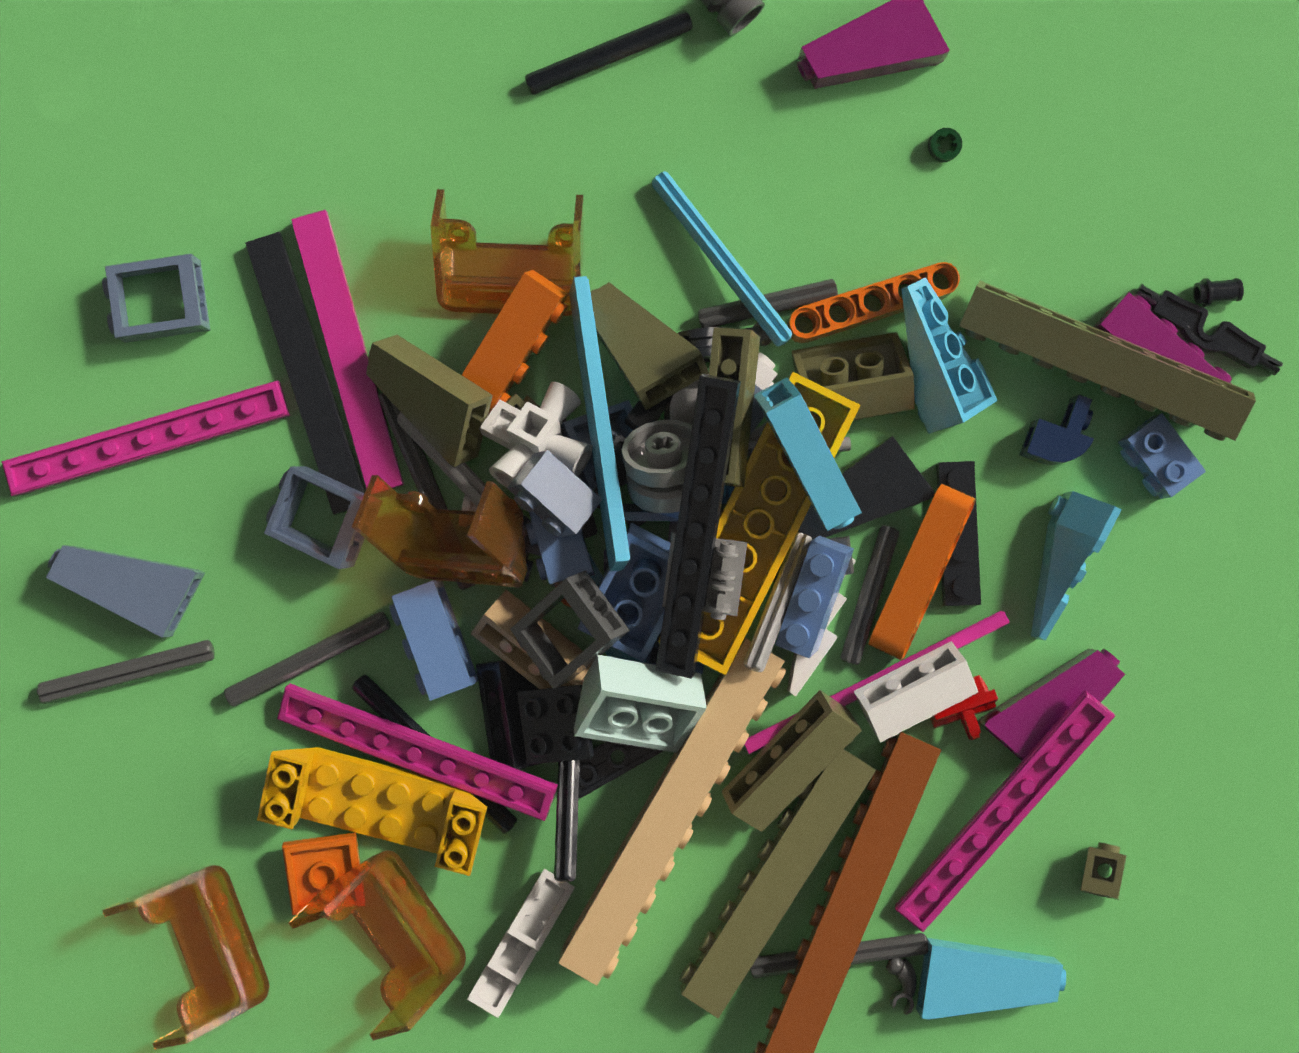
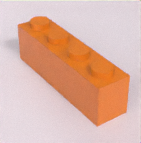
[462,270,569,415]

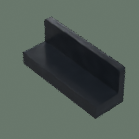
[476,660,542,769]

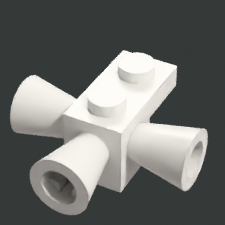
[480,382,592,487]

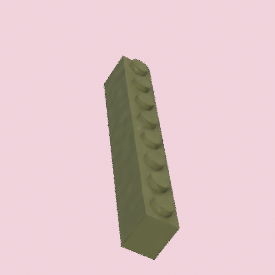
[959,281,1256,441]
[679,749,876,1018]

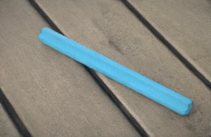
[652,171,792,347]

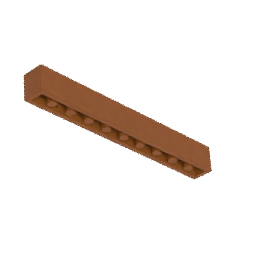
[753,732,941,1053]

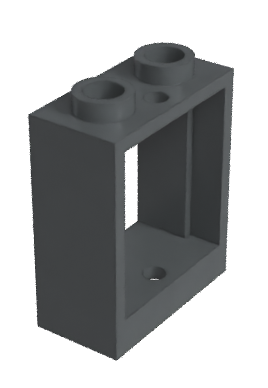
[510,570,630,689]

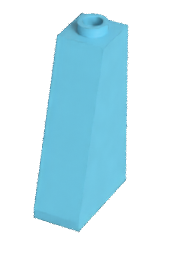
[754,377,862,531]
[916,938,1066,1020]

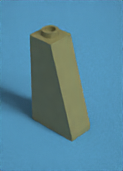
[591,282,709,410]
[366,335,493,467]

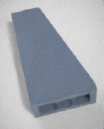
[46,545,205,638]

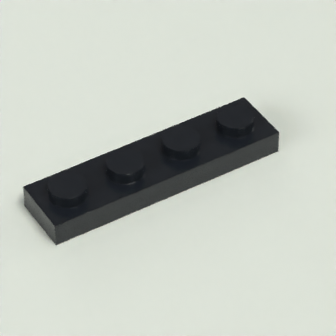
[936,461,981,606]

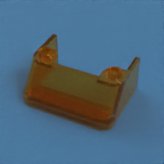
[430,189,584,316]
[352,475,527,587]
[289,850,466,1041]
[102,865,269,1050]

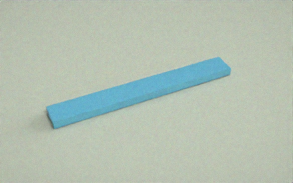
[569,276,630,572]

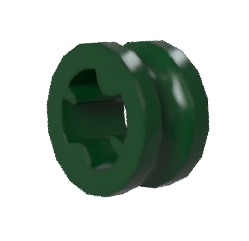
[928,128,962,162]

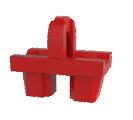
[931,675,998,740]

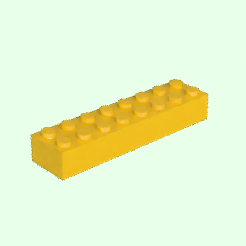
[658,372,861,675]

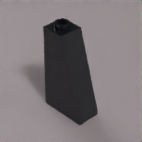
[798,436,935,540]

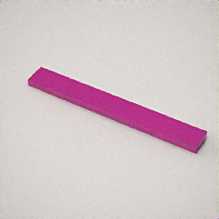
[291,210,404,495]
[1,380,290,497]
[744,611,1010,755]
[277,683,558,821]
[895,690,1116,932]

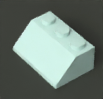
[574,655,707,753]

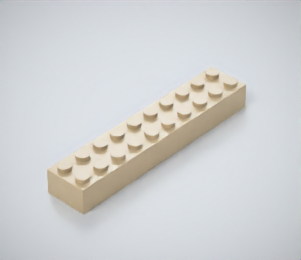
[558,638,786,986]

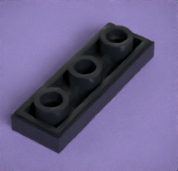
[579,741,663,799]

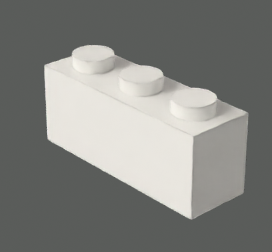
[854,641,979,743]

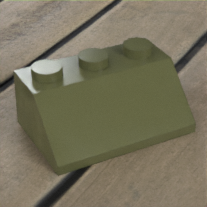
[792,332,914,420]

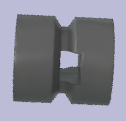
[700,0,765,36]

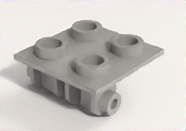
[662,532,747,620]

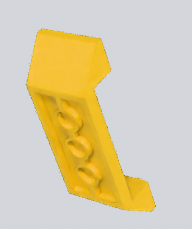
[257,747,487,876]

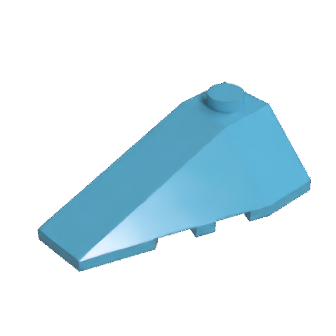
[902,277,998,434]
[1031,491,1122,640]

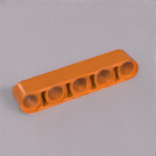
[787,262,960,343]
[869,484,976,661]

